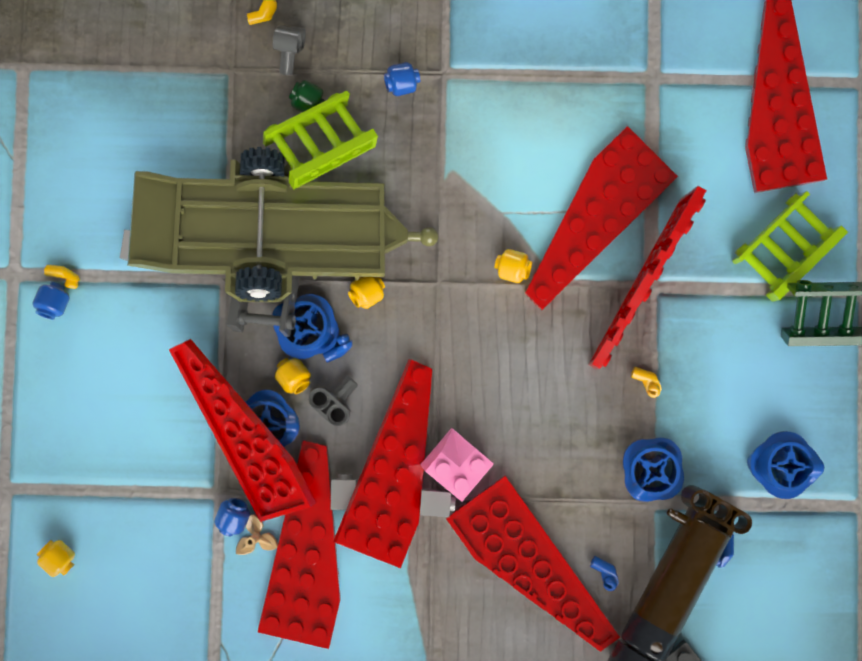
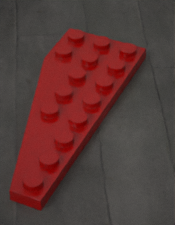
[525,126,678,311]
[588,186,707,369]
[333,359,433,569]
[258,440,341,649]

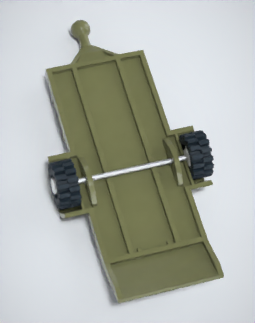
[127,147,438,302]

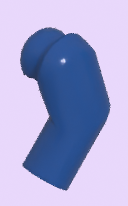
[323,334,353,363]
[716,534,734,568]
[590,556,619,591]

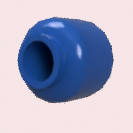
[384,62,421,96]
[32,282,70,320]
[214,498,250,536]

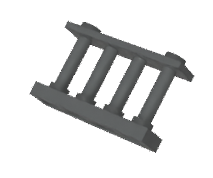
[226,276,300,337]

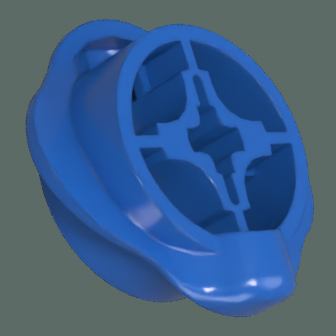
[272,294,340,359]
[245,390,300,447]
[747,431,825,499]
[623,438,684,502]

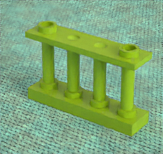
[263,91,378,190]
[732,191,848,302]

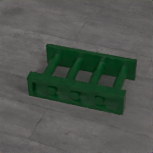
[781,280,862,346]

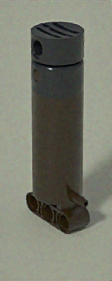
[607,485,752,661]

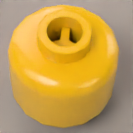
[494,249,532,283]
[348,277,385,309]
[274,358,311,394]
[36,540,75,577]

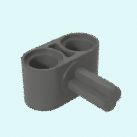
[273,25,306,75]
[308,376,358,426]

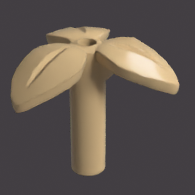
[236,514,278,555]

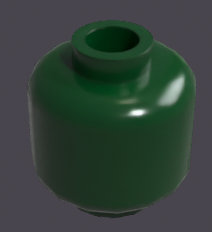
[288,80,326,112]

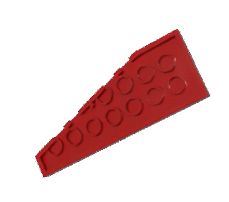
[745,0,827,193]
[169,339,316,522]
[446,475,620,652]

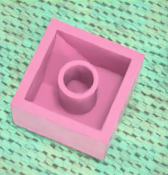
[420,428,494,501]

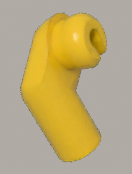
[247,0,277,25]
[44,265,80,289]
[631,367,662,398]

